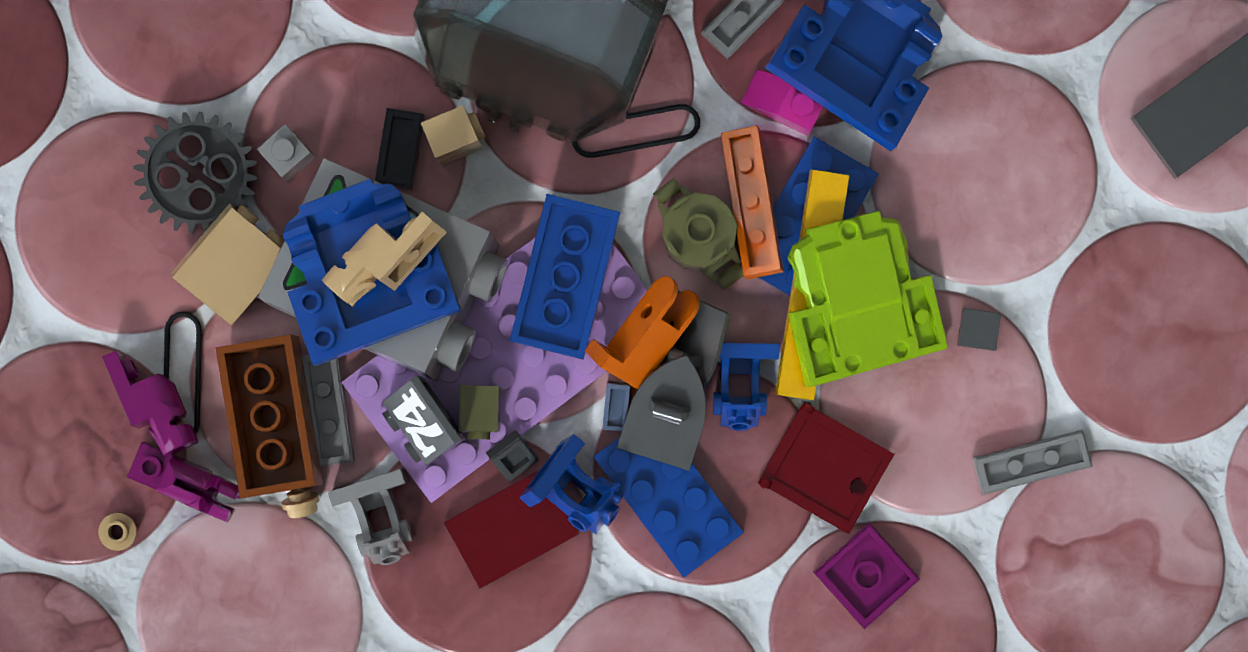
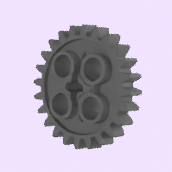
[133,112,258,234]

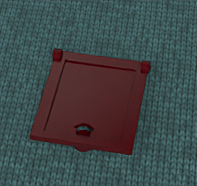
[757,402,895,534]

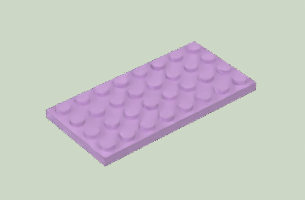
[341,237,671,503]

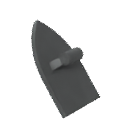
[660,291,730,388]
[617,354,706,471]

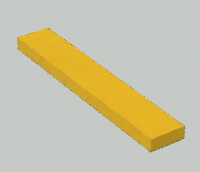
[775,170,849,400]

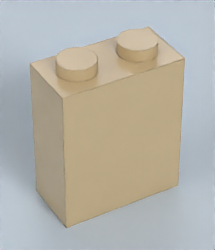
[171,203,285,326]

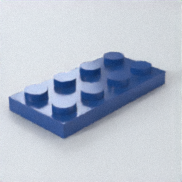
[740,136,879,296]
[509,194,620,360]
[593,437,744,578]

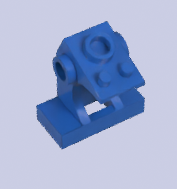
[713,343,780,431]
[519,434,623,534]

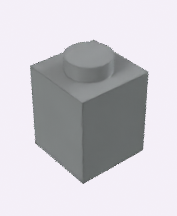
[257,124,316,182]

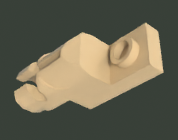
[322,211,447,307]

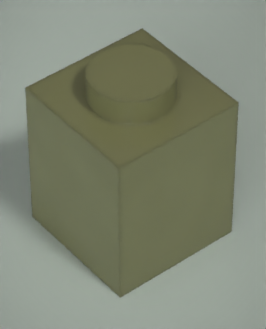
[459,385,501,440]

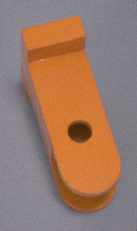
[585,276,700,389]

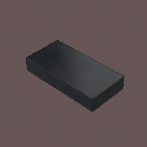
[375,108,425,189]

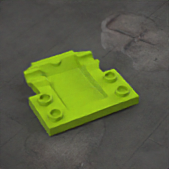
[787,211,948,387]

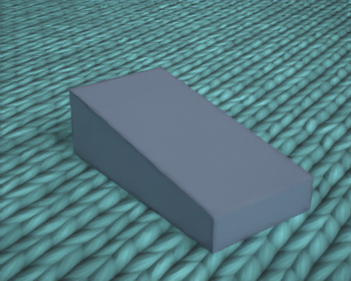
[602,381,630,432]

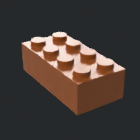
[215,334,323,499]

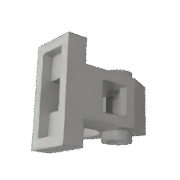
[328,468,413,565]

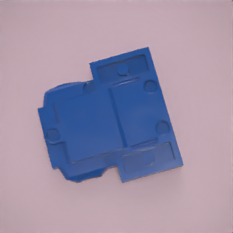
[765,0,943,151]
[283,179,462,366]

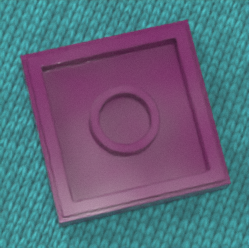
[813,522,920,629]

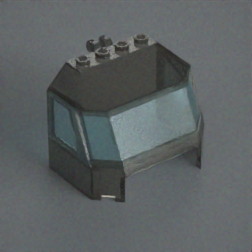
[413,0,675,142]

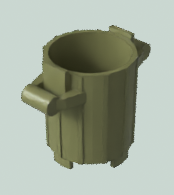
[653,178,744,290]

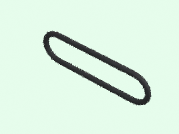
[572,104,700,158]
[164,311,202,434]

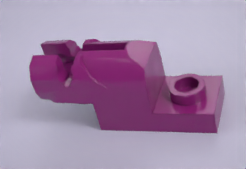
[102,351,199,456]
[127,442,240,522]

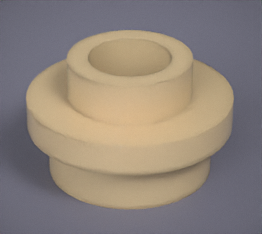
[281,488,320,518]
[98,513,137,551]

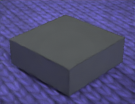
[957,308,1001,351]
[486,430,539,482]

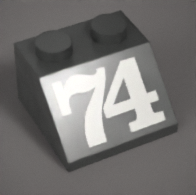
[382,375,466,465]

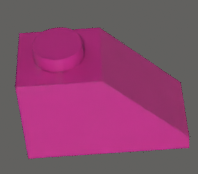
[741,70,823,136]

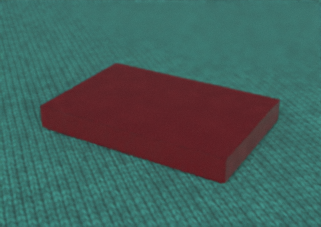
[443,470,579,589]

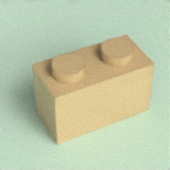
[421,105,486,166]

